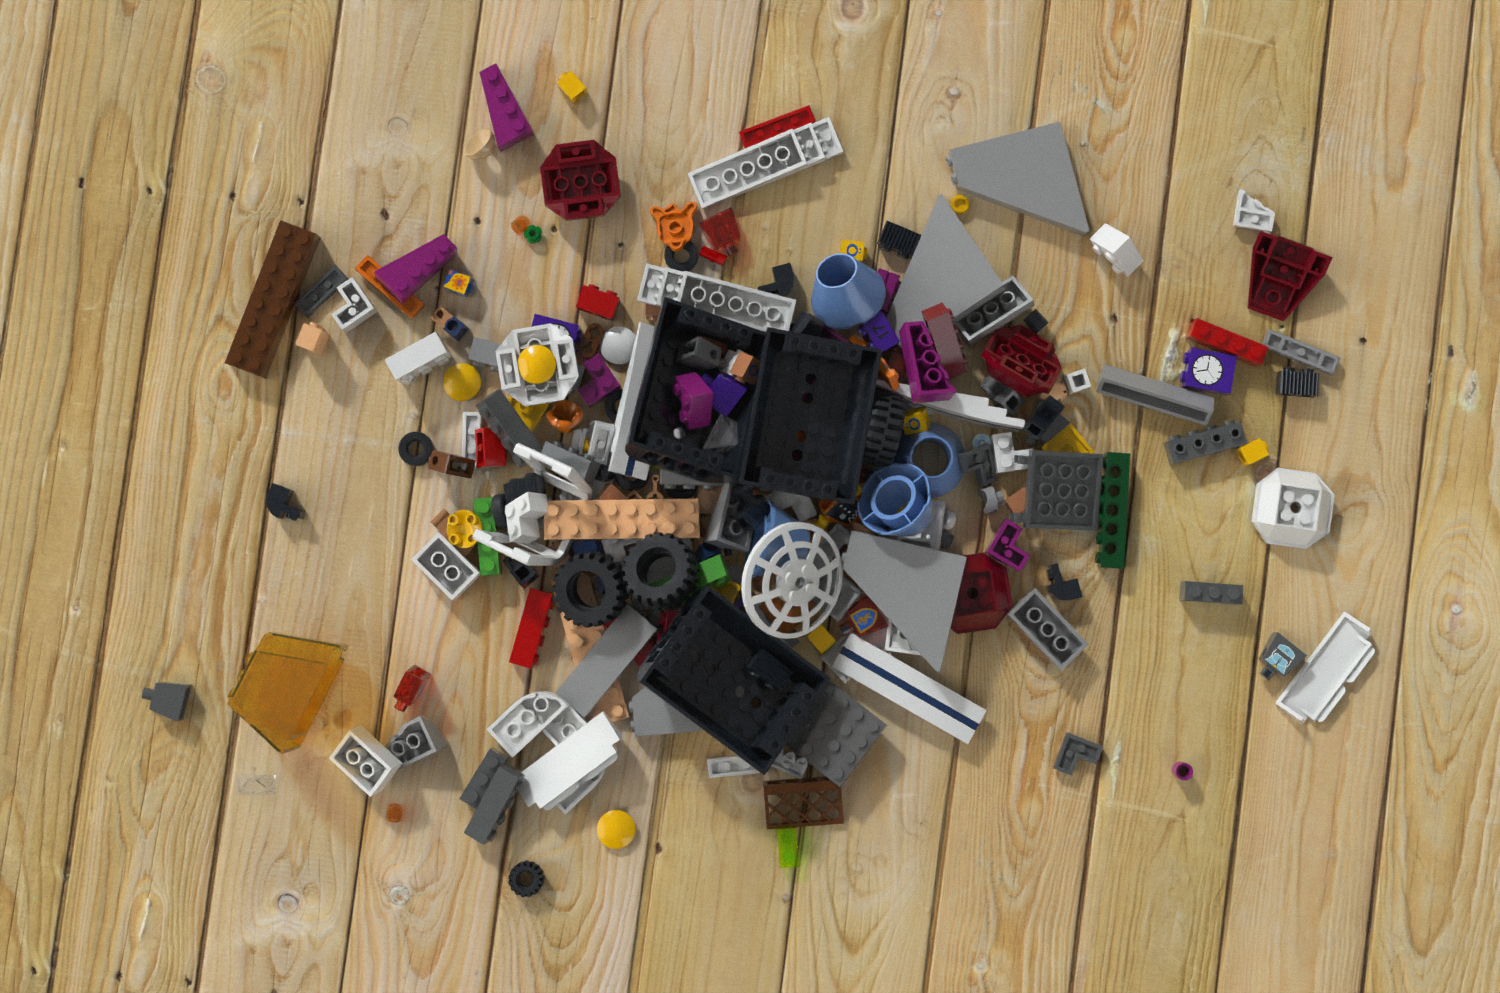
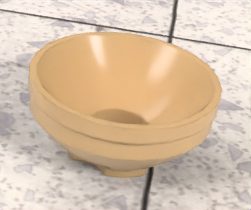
[465,129,495,160]

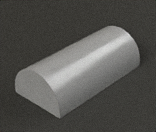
[955,276,1035,347]
[1007,588,1088,671]

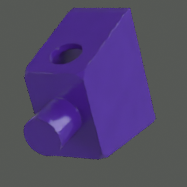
[701,372,748,419]

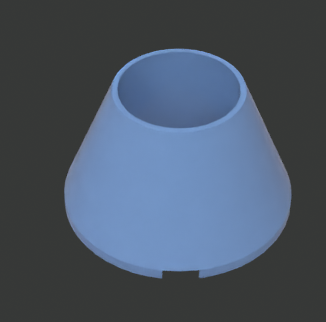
[811,253,886,330]
[893,422,965,498]
[857,463,932,537]
[745,501,810,577]

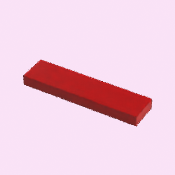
[739,105,816,149]

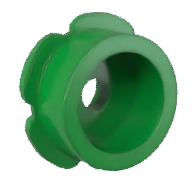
[524,225,542,244]

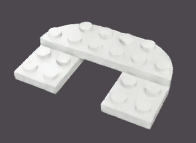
[486,691,606,814]

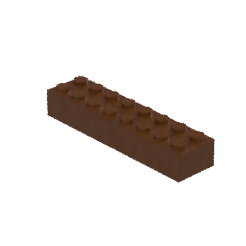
[225,220,321,379]

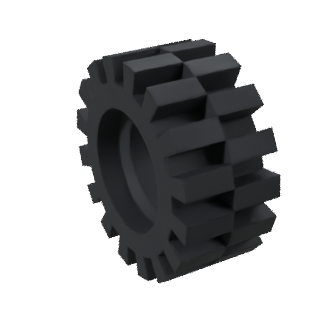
[508,860,545,897]

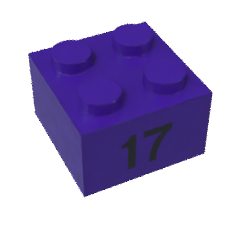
[857,309,900,356]

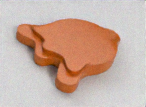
[650,201,698,252]

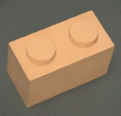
[295,322,330,356]

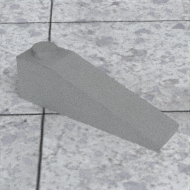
[704,469,753,552]
[384,715,447,770]

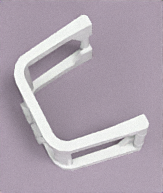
[472,443,593,566]

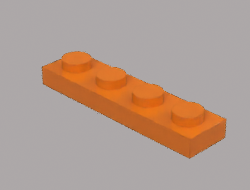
[354,255,425,320]
[848,335,900,391]

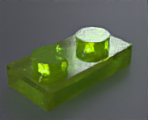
[777,827,799,868]

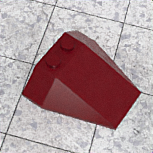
[1247,230,1333,322]

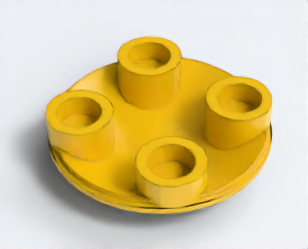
[517,345,556,384]
[443,363,481,401]
[446,510,483,548]
[597,810,636,849]

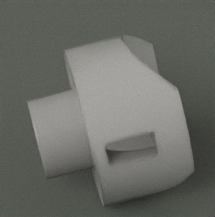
[978,486,1005,515]

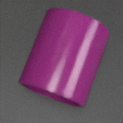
[1172,761,1193,780]

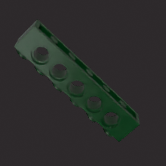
[1095,452,1131,569]

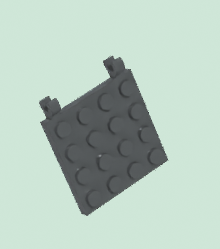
[1009,450,1104,531]
[786,681,888,787]

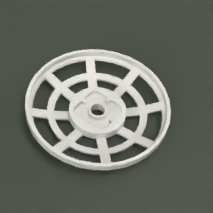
[741,522,843,639]

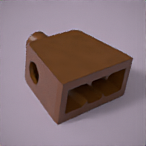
[428,450,476,479]

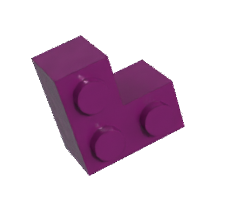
[577,353,621,408]
[672,372,713,430]
[984,519,1030,572]

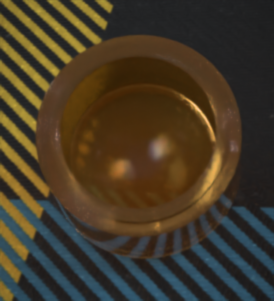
[511,215,530,234]
[386,803,403,823]

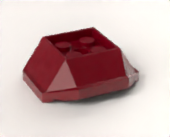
[540,139,621,221]
[981,324,1062,397]
[950,552,1013,634]

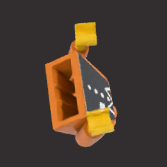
[813,484,862,529]

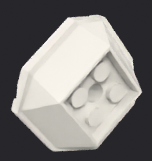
[495,323,579,407]
[1251,468,1335,549]

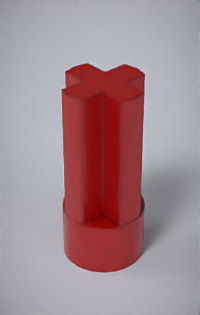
[699,246,728,266]

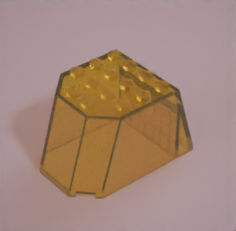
[227,632,348,754]

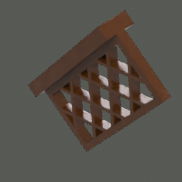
[763,776,844,829]

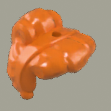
[546,399,583,434]

